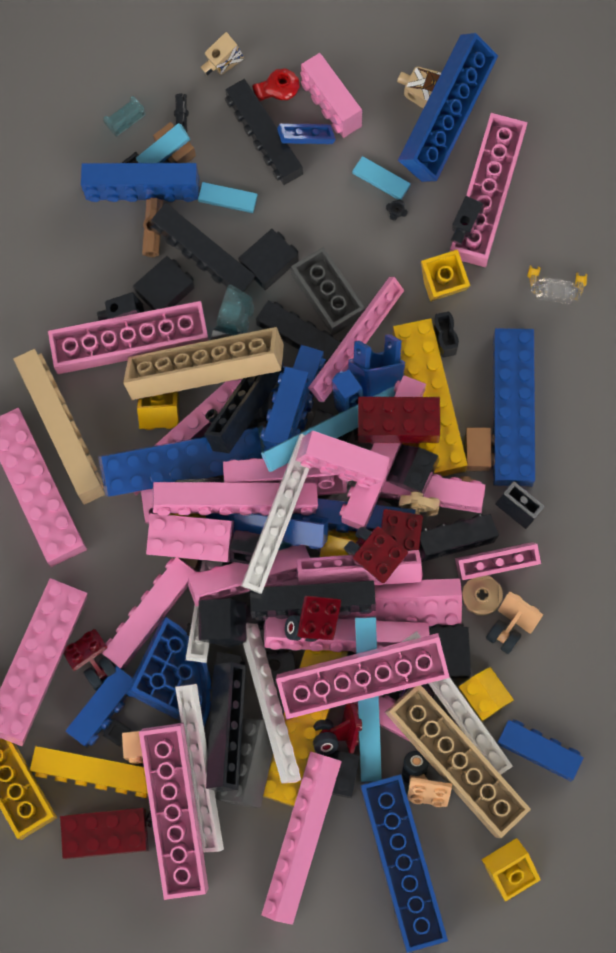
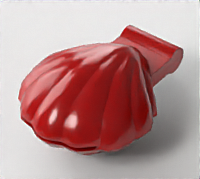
[252,68,300,101]

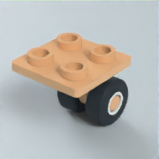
[486,592,543,654]
[402,751,452,807]

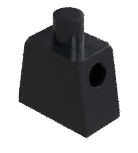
[451,196,484,245]
[97,292,144,321]

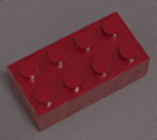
[358,397,440,443]
[60,808,149,859]

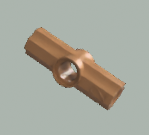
[142,198,163,257]

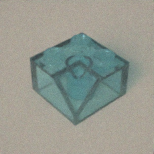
[217,284,255,334]

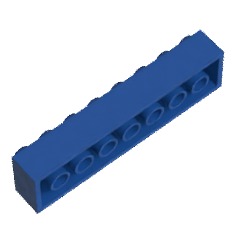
[398,33,498,182]
[493,328,535,486]
[98,428,263,497]
[360,774,448,953]

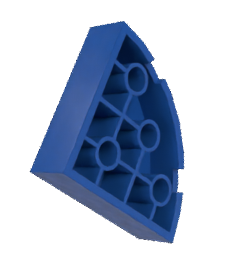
[126,617,211,726]

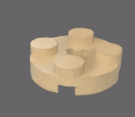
[399,492,440,516]
[462,575,503,616]

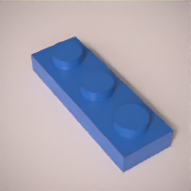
[277,124,336,144]

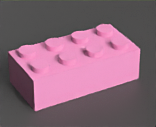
[300,53,362,138]
[296,431,390,488]
[146,513,234,562]

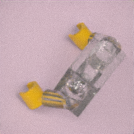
[527,265,587,304]

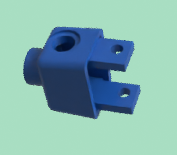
[348,334,405,397]

